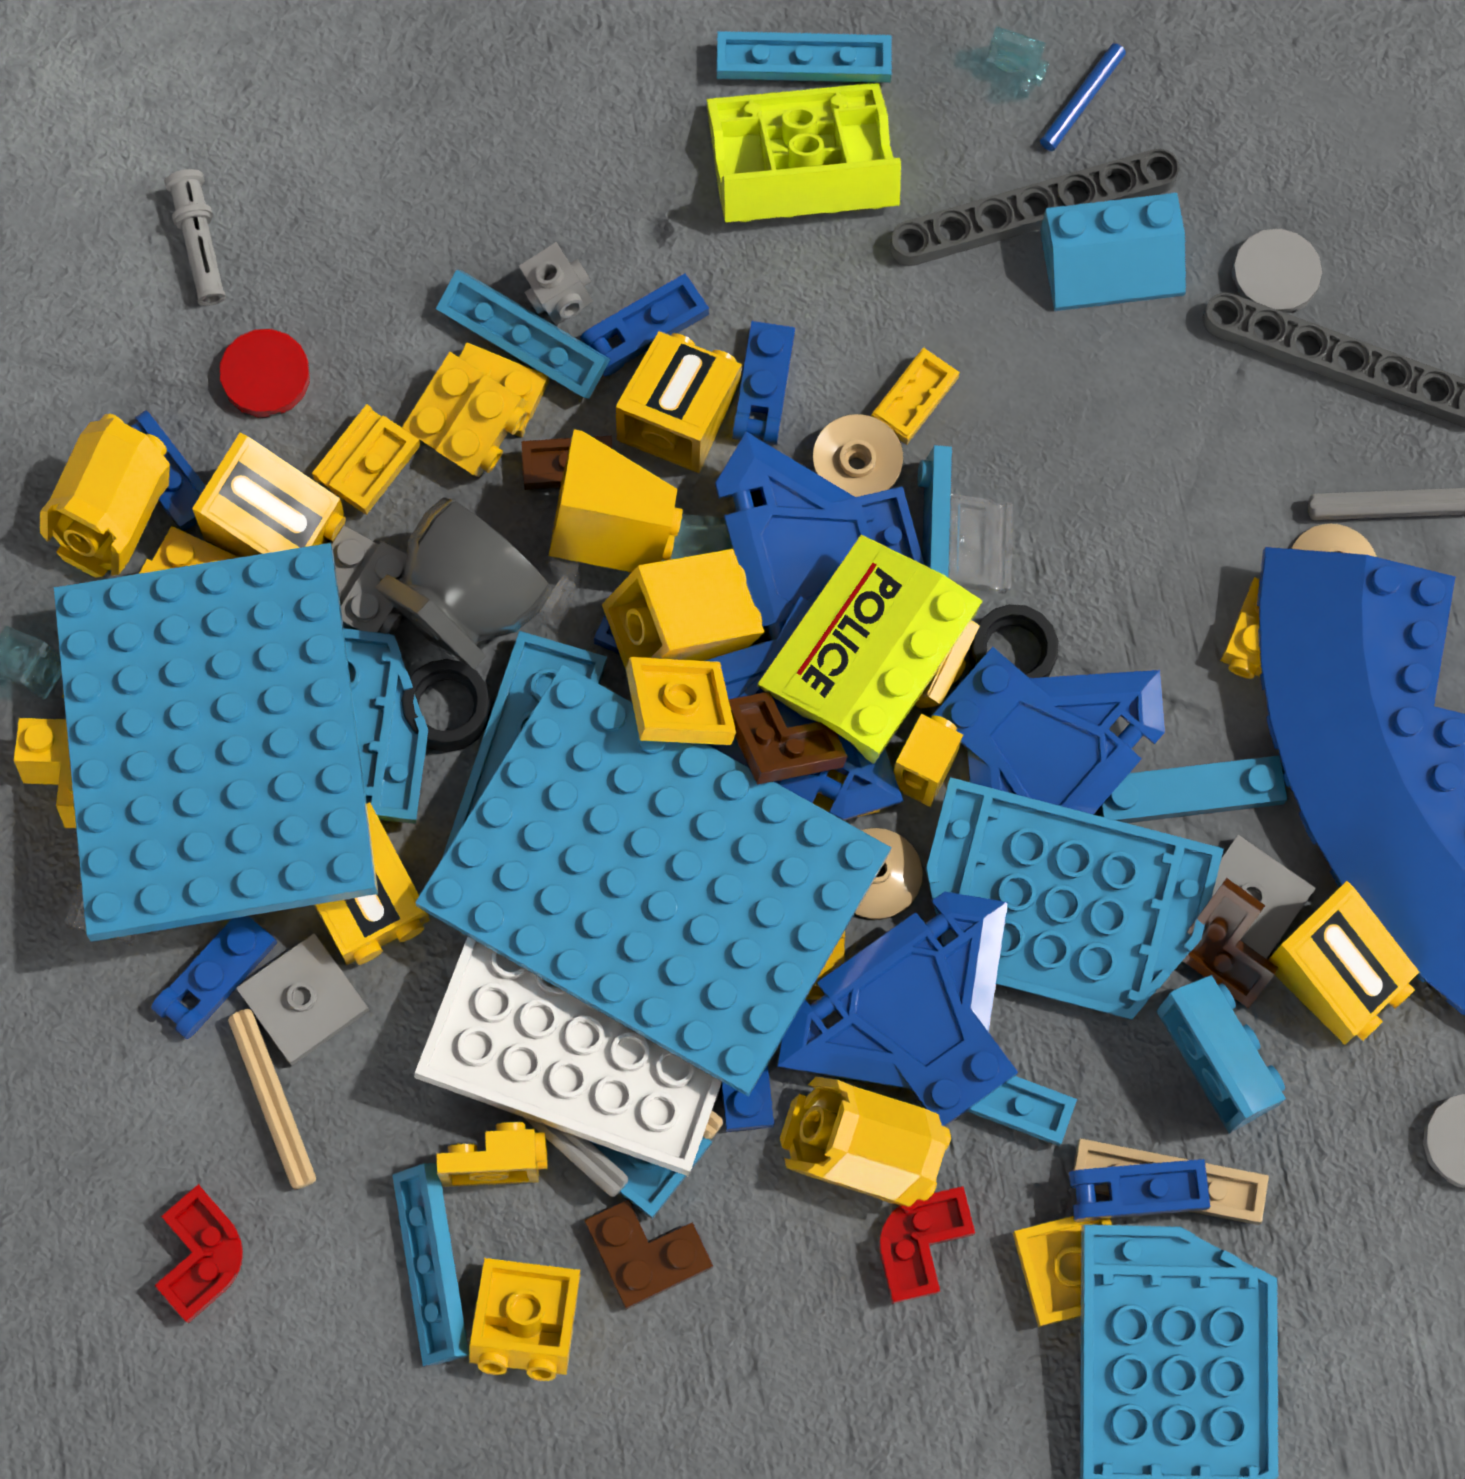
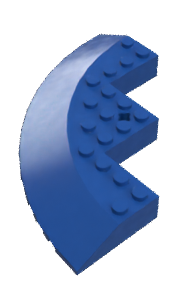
[1257,547,1465,1016]

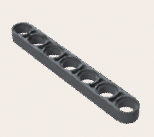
[890,148,1180,266]
[1203,292,1465,428]

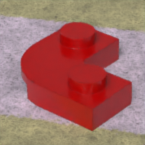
[155,1184,243,1324]
[879,1186,975,1304]

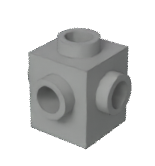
[519,242,594,325]

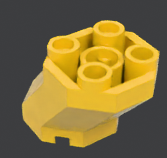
[40,413,170,578]
[780,1077,951,1207]

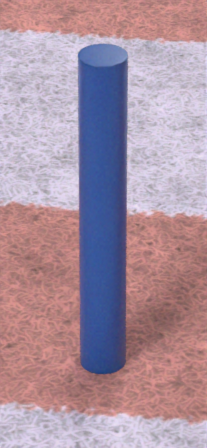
[1040,43,1126,151]

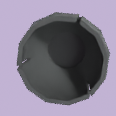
[375,497,552,670]

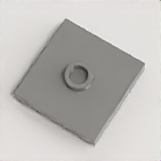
[1212,835,1315,959]
[236,933,369,1066]

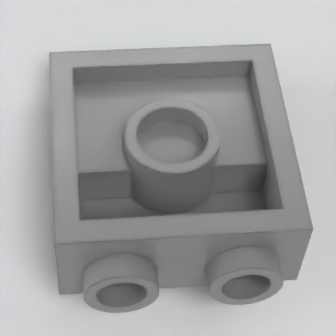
[332,526,407,635]

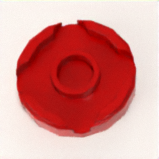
[220,329,310,417]

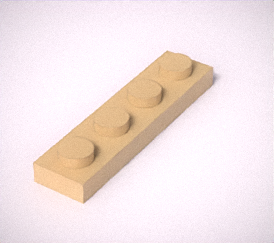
[1070,1138,1269,1225]

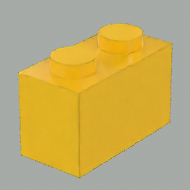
[893,714,963,807]

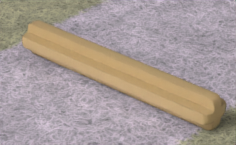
[228,1009,316,1189]

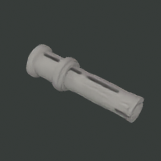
[164,169,226,306]

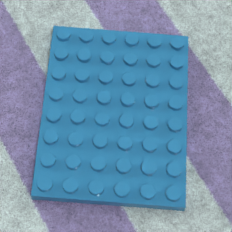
[54,543,378,942]
[415,664,892,1097]

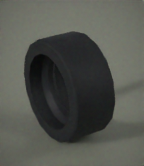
[969,604,1059,678]
[401,659,491,752]

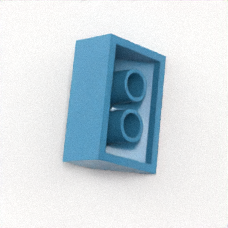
[1040,193,1186,311]
[1156,975,1286,1134]

